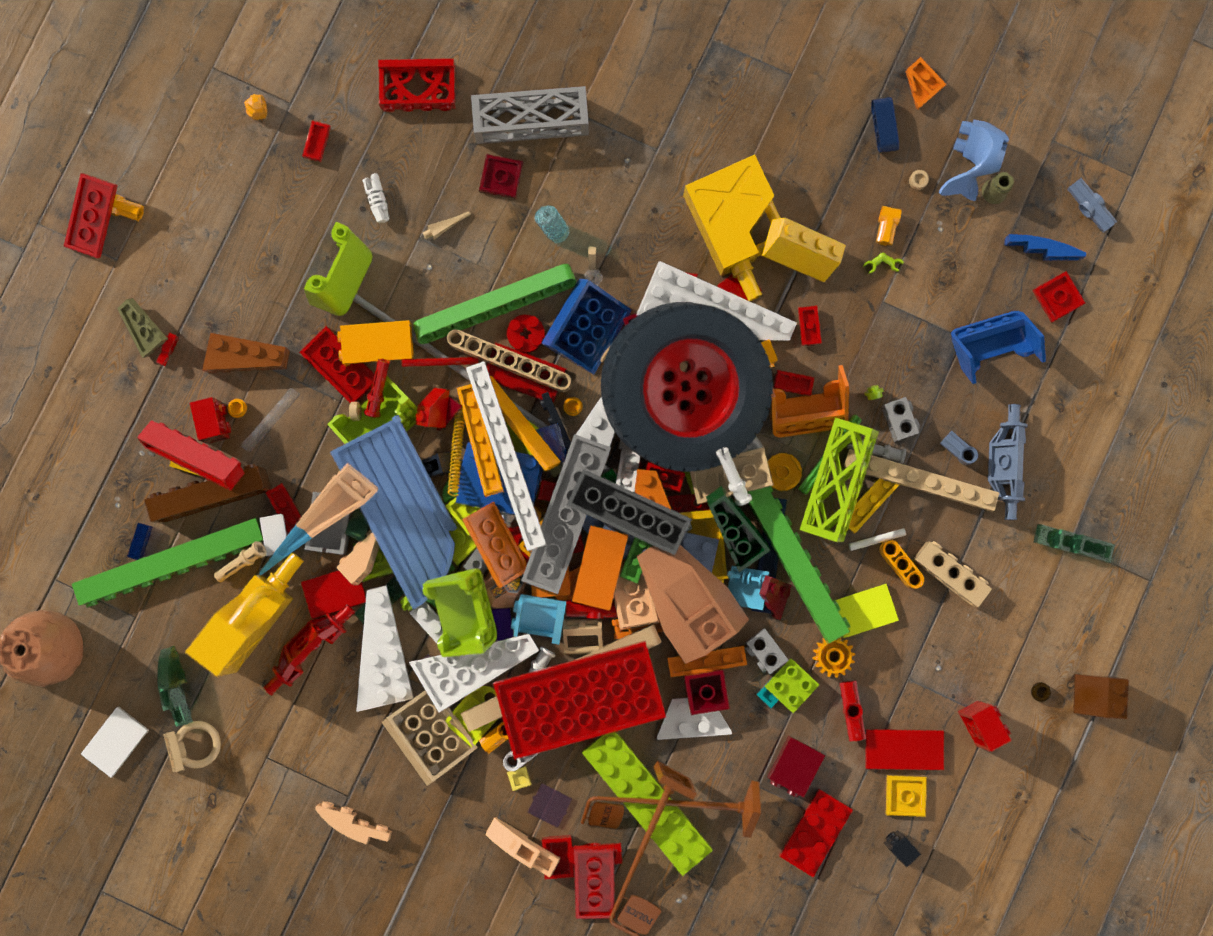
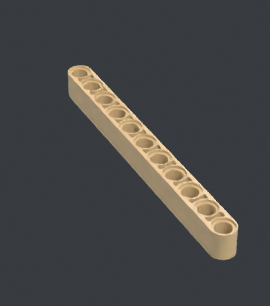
[461,624,662,731]

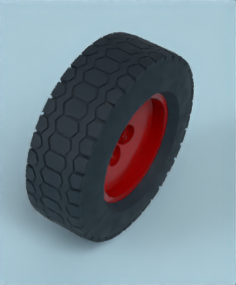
[601,302,773,472]

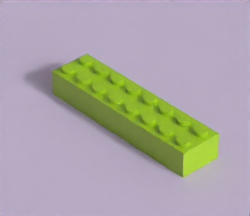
[582,731,713,876]

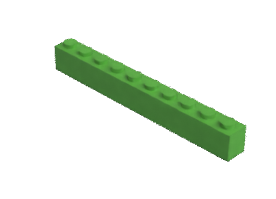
[747,486,850,644]
[72,518,264,608]

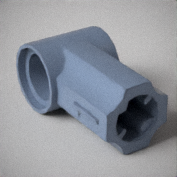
[940,431,978,466]

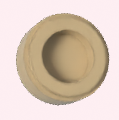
[909,170,929,190]
[349,402,361,421]

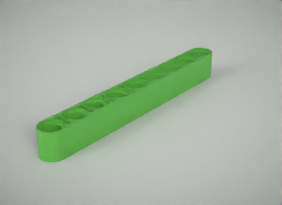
[413,264,577,344]

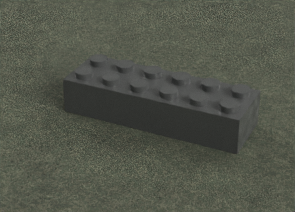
[567,469,692,555]

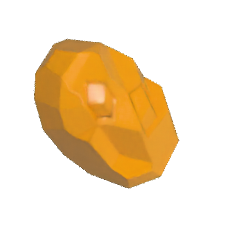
[244,94,267,120]

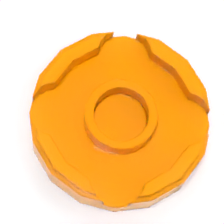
[768,453,802,491]

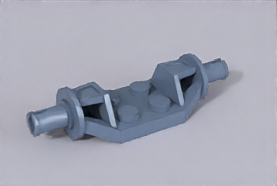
[988,404,1028,520]

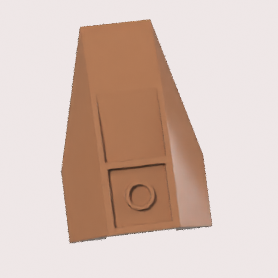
[637,545,749,664]

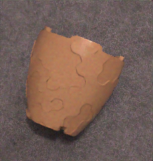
[0,610,83,687]

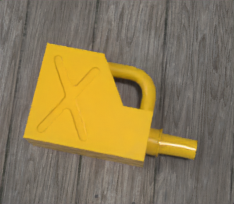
[683,154,780,301]
[186,552,304,677]

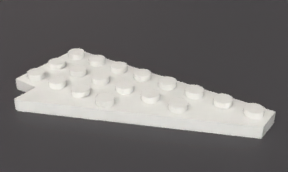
[636,261,797,340]

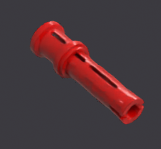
[363,358,390,418]

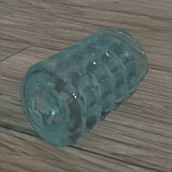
[534,205,569,243]

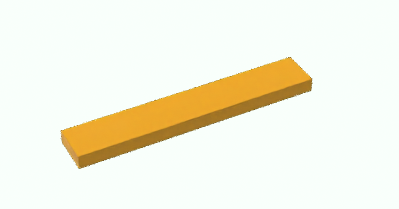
[490,376,561,471]
[457,384,504,497]

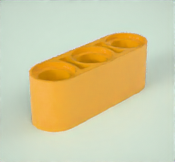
[879,540,924,589]

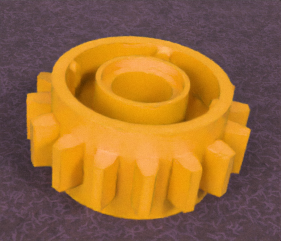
[812,637,856,678]

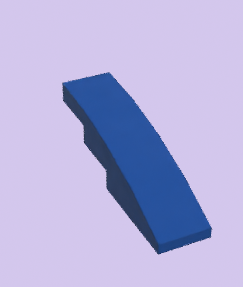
[1005,234,1086,261]

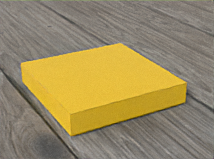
[886,775,927,817]

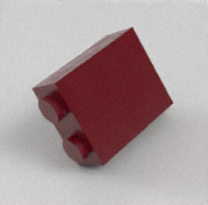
[767,735,825,798]

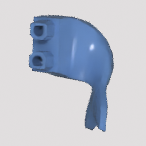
[939,120,1009,201]

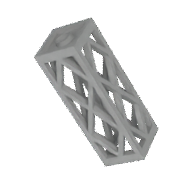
[471,86,589,144]

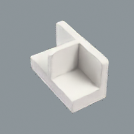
[260,514,288,556]

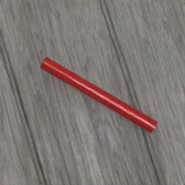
[401,357,478,367]

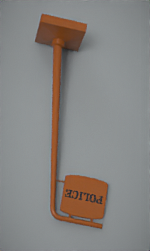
[610,760,697,936]
[581,781,761,838]

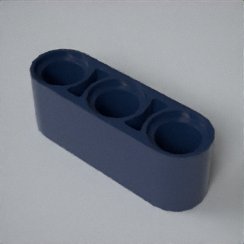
[871,97,899,153]

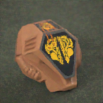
[484,571,528,609]

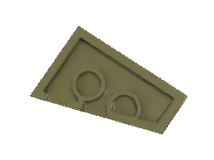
[117,298,168,358]

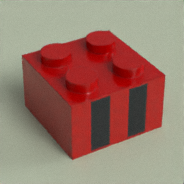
[189,397,231,444]

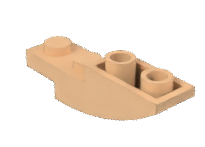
[315,801,392,844]
[485,817,560,877]

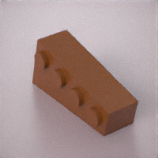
[202,333,290,373]

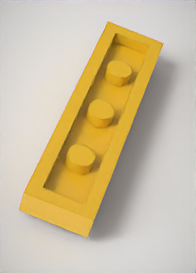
[848,478,900,534]

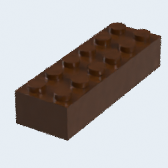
[144,464,271,524]

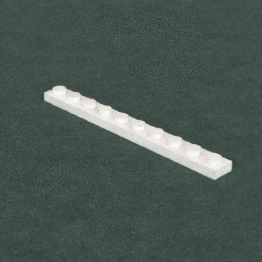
[466,361,547,551]

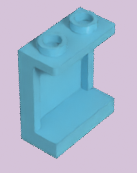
[511,594,566,645]

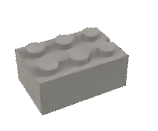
[305,492,353,555]

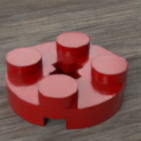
[507,315,545,353]

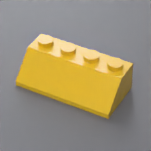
[762,218,846,282]

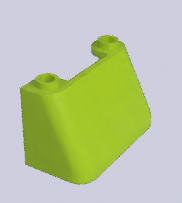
[304,222,373,316]
[327,376,417,444]
[422,568,497,657]

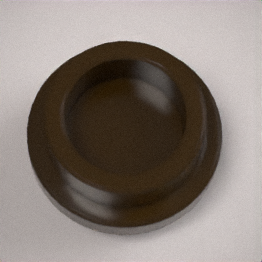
[1031,682,1051,702]

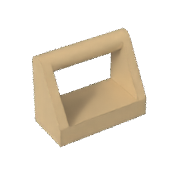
[563,619,603,655]

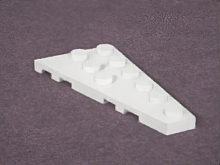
[409,634,539,712]

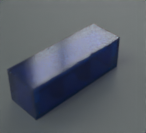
[127,522,153,560]

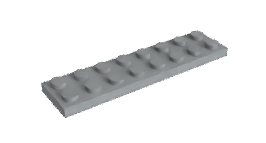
[521,434,611,594]

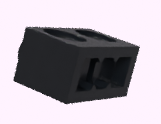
[884,830,921,868]

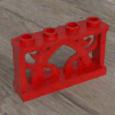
[378,58,456,112]

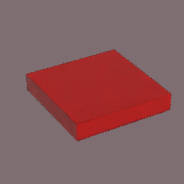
[1032,271,1086,323]

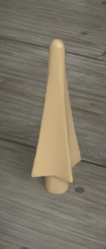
[422,212,471,240]

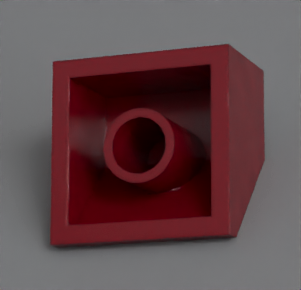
[684,669,730,715]

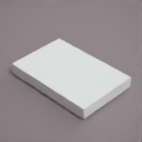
[81,707,149,778]

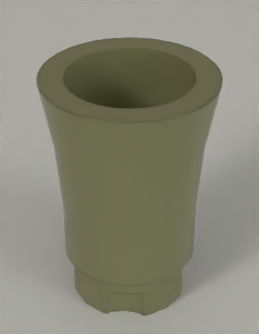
[982,172,1014,204]

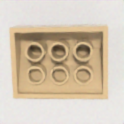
[382,690,478,785]

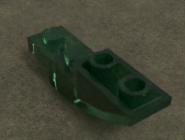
[157,646,193,727]

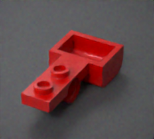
[542,835,622,879]

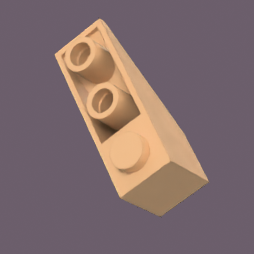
[336,530,380,585]

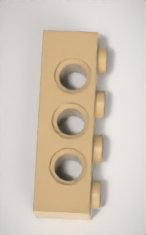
[912,541,992,607]

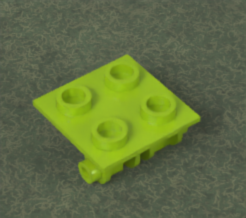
[764,658,819,713]

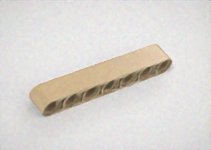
[447,329,571,392]

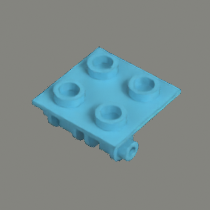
[727,566,769,610]

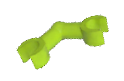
[863,252,904,274]

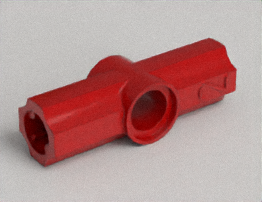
[566,600,618,619]
[839,680,866,741]

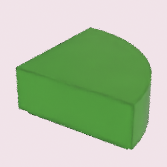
[442,477,458,503]

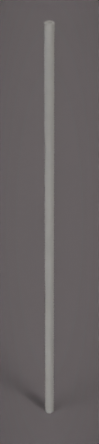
[353,294,618,475]

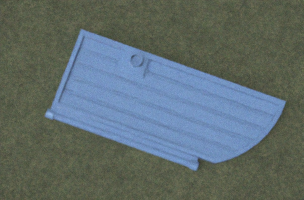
[330,415,457,609]

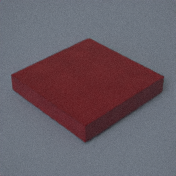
[479,154,523,199]

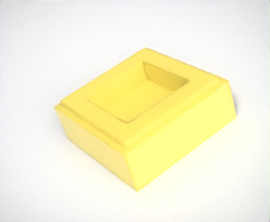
[507,766,532,791]

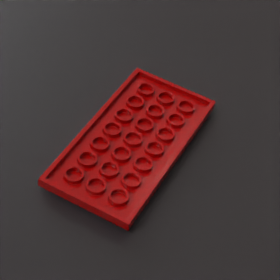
[493,641,666,760]

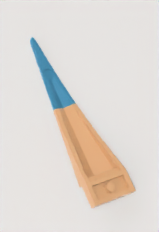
[259,463,378,575]

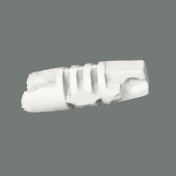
[363,173,389,223]

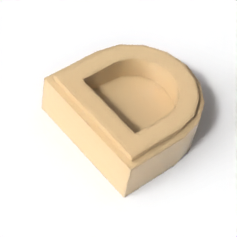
[588,246,596,269]

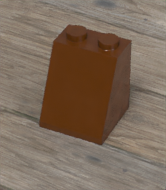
[1073,674,1129,719]

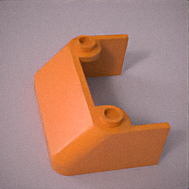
[768,365,849,437]

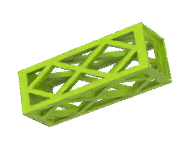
[800,418,879,542]

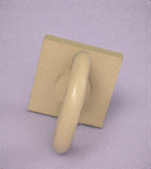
[163,721,221,772]

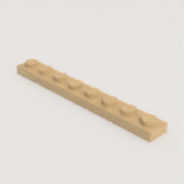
[843,449,999,512]

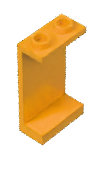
[337,320,414,367]

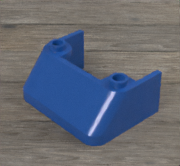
[951,311,1046,384]

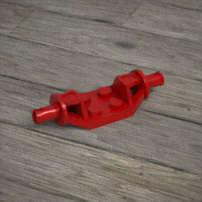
[263,604,355,696]

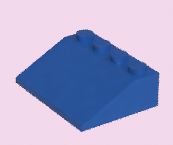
[541,278,632,375]
[456,442,543,515]

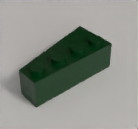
[706,486,770,573]

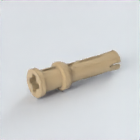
[214,541,267,582]

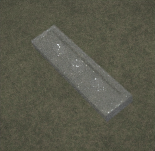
[241,388,301,452]

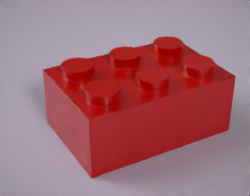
[958,701,1011,752]

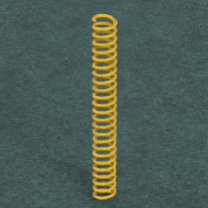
[447,409,465,496]

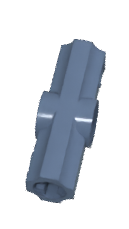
[1067,178,1117,233]

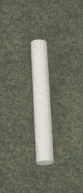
[848,528,906,551]

